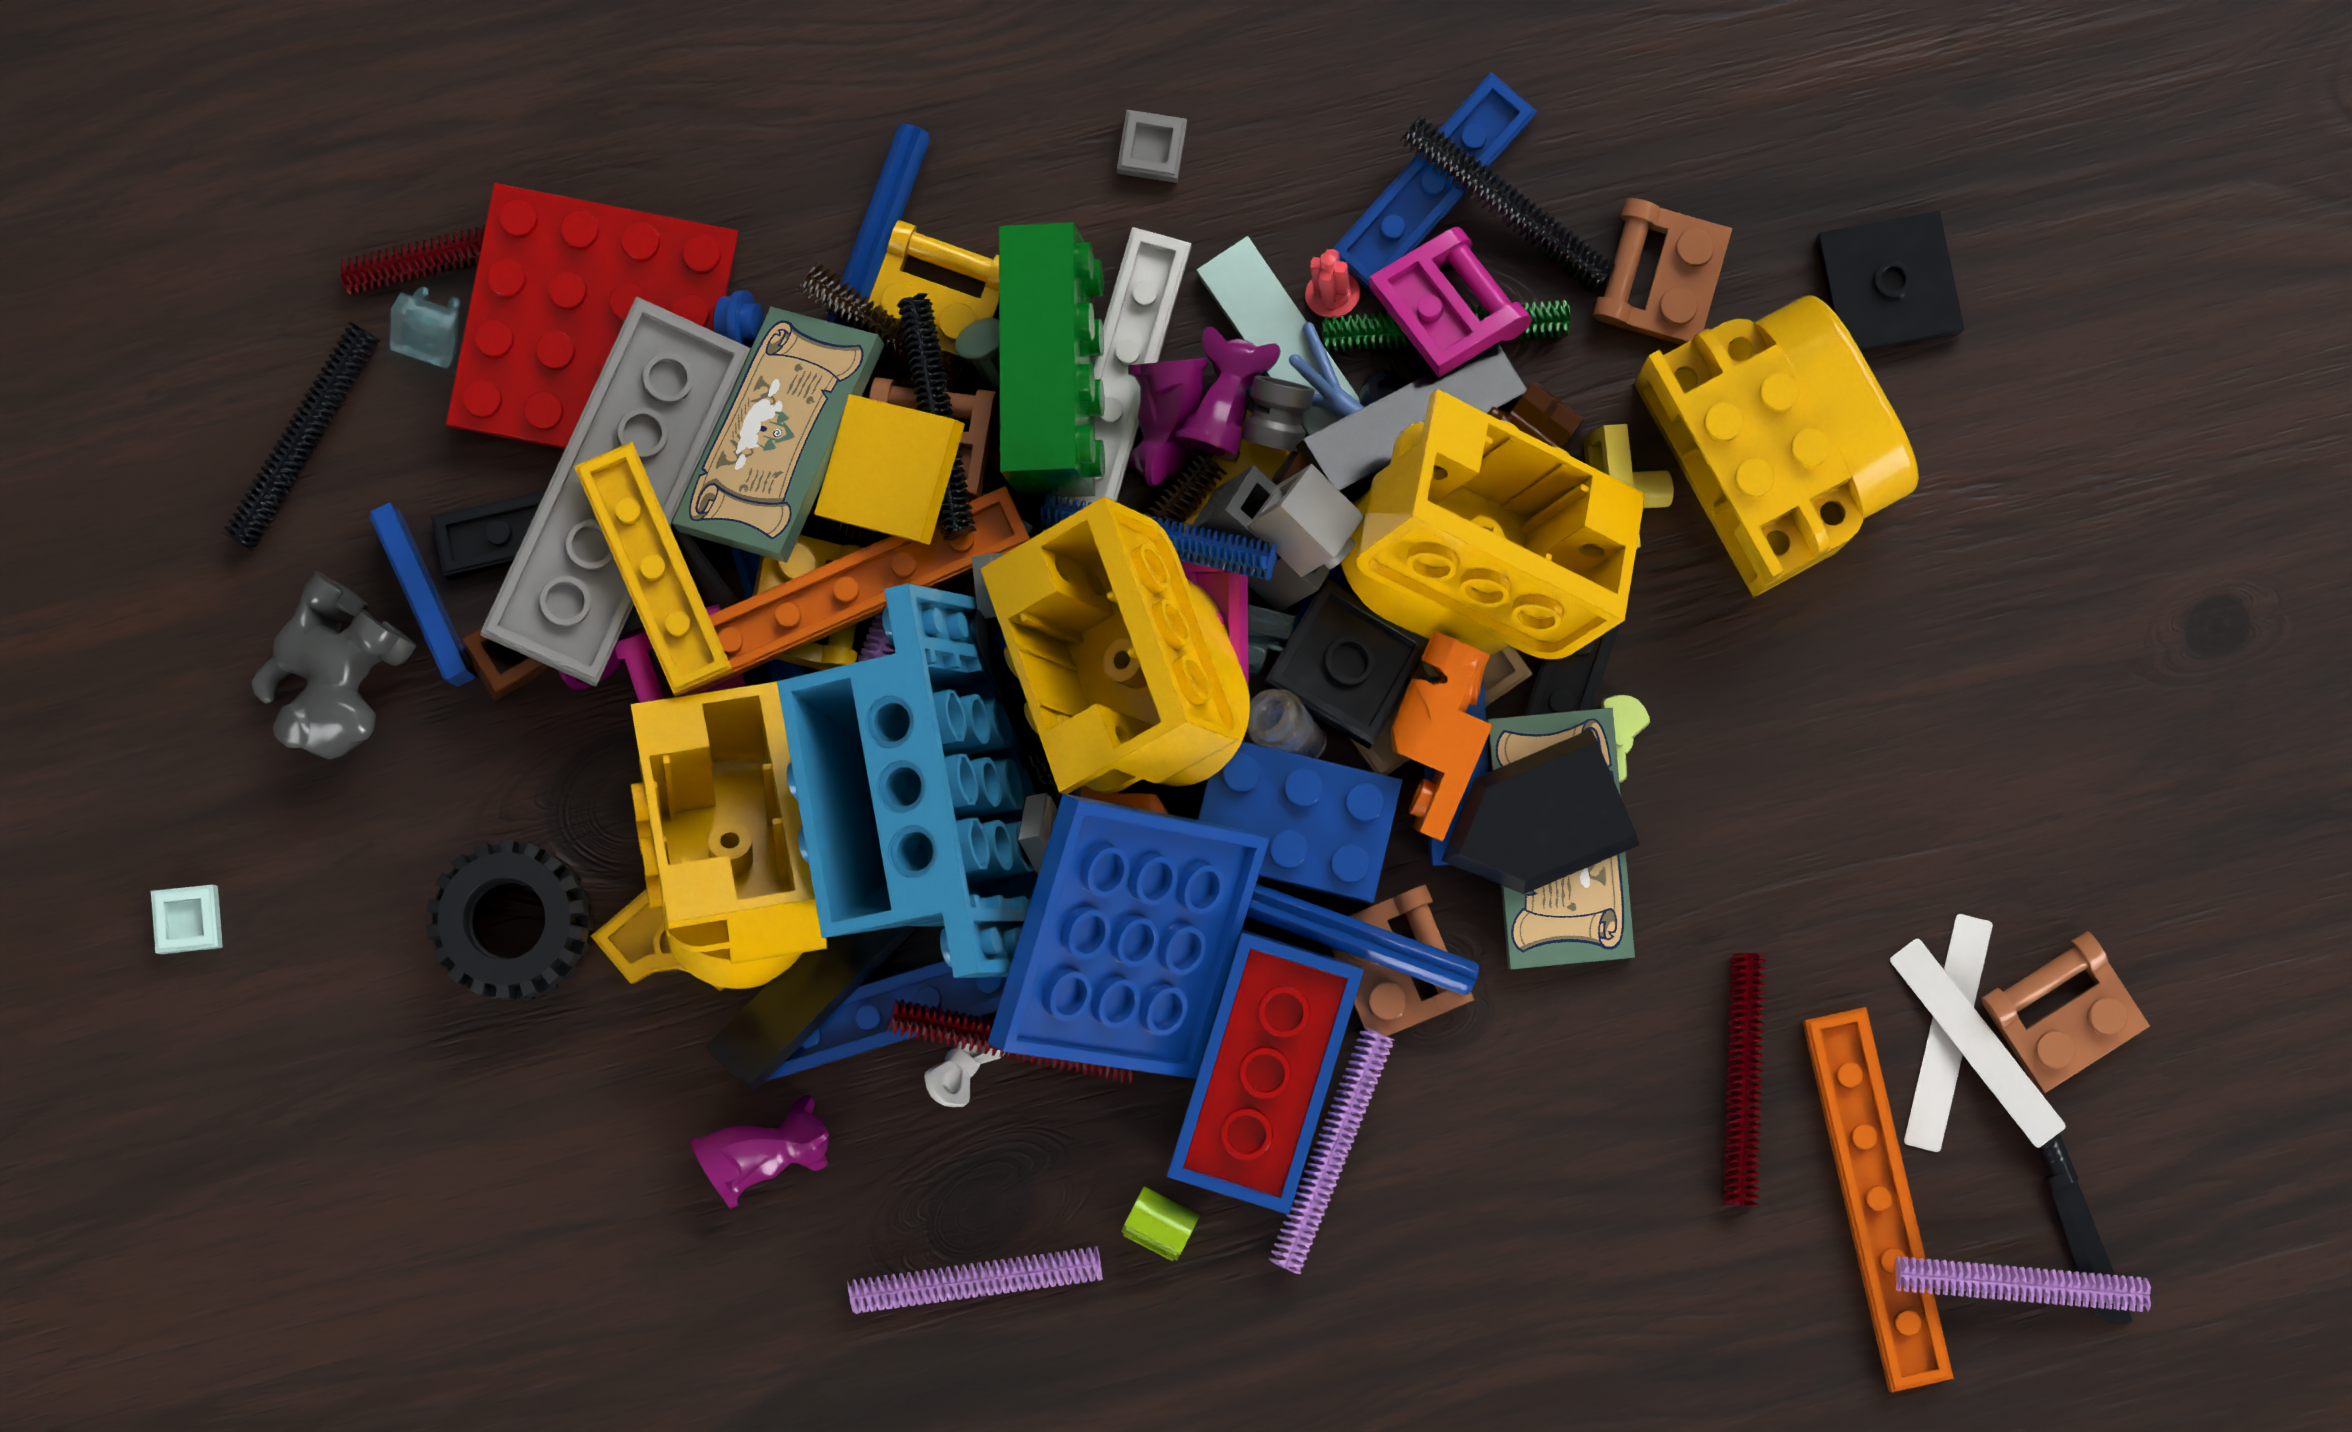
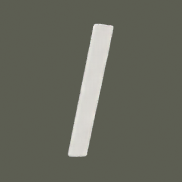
[1904,914,1993,1152]
[1890,939,2066,1147]

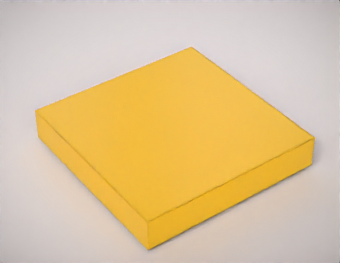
[814,394,965,545]

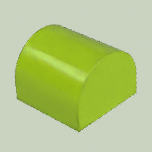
[1121,1186,1200,1261]

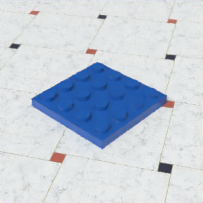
[988,794,1270,1079]

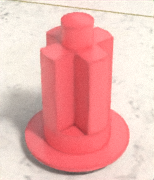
[1305,249,1360,318]

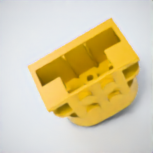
[1634,295,1919,598]
[1340,389,1645,660]
[980,496,1250,794]
[631,682,827,989]

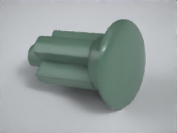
[955,318,1000,392]

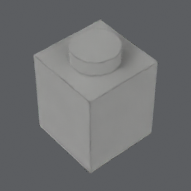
[1248,464,1365,577]

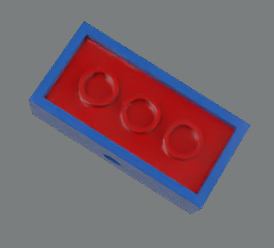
[1167,929,1364,1215]

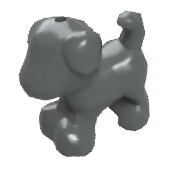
[251,571,416,759]

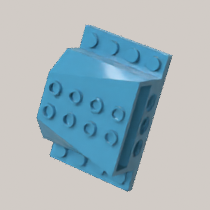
[777,583,1038,978]

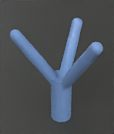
[1246,322,1364,419]

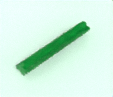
[1322,300,1570,352]

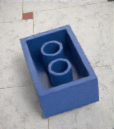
[1198,741,1403,907]

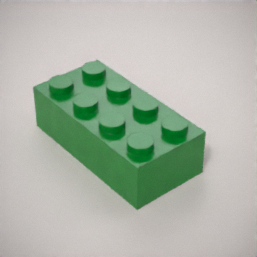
[999,222,1105,499]

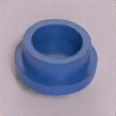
[714,290,764,348]

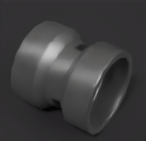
[1241,376,1315,451]

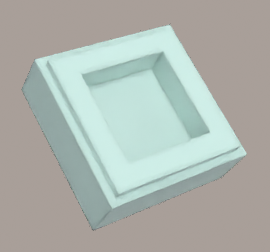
[151,885,223,954]

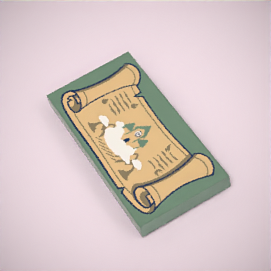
[672,306,885,563]
[1486,708,1635,969]

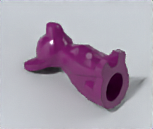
[1175,327,1281,463]
[1128,358,1208,486]
[690,1095,829,1209]

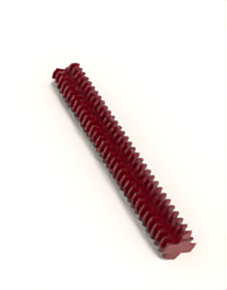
[340,225,486,295]
[1722,953,1766,1206]
[887,999,1136,1084]

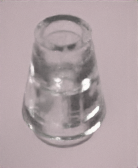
[1247,689,1327,759]

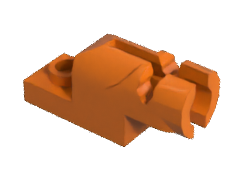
[1391,631,1493,842]

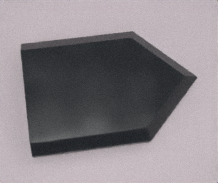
[1441,729,1639,894]

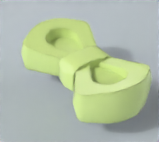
[1601,695,1650,783]

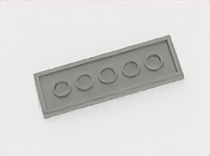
[480,296,751,687]

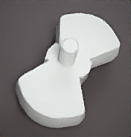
[924,1042,1005,1107]

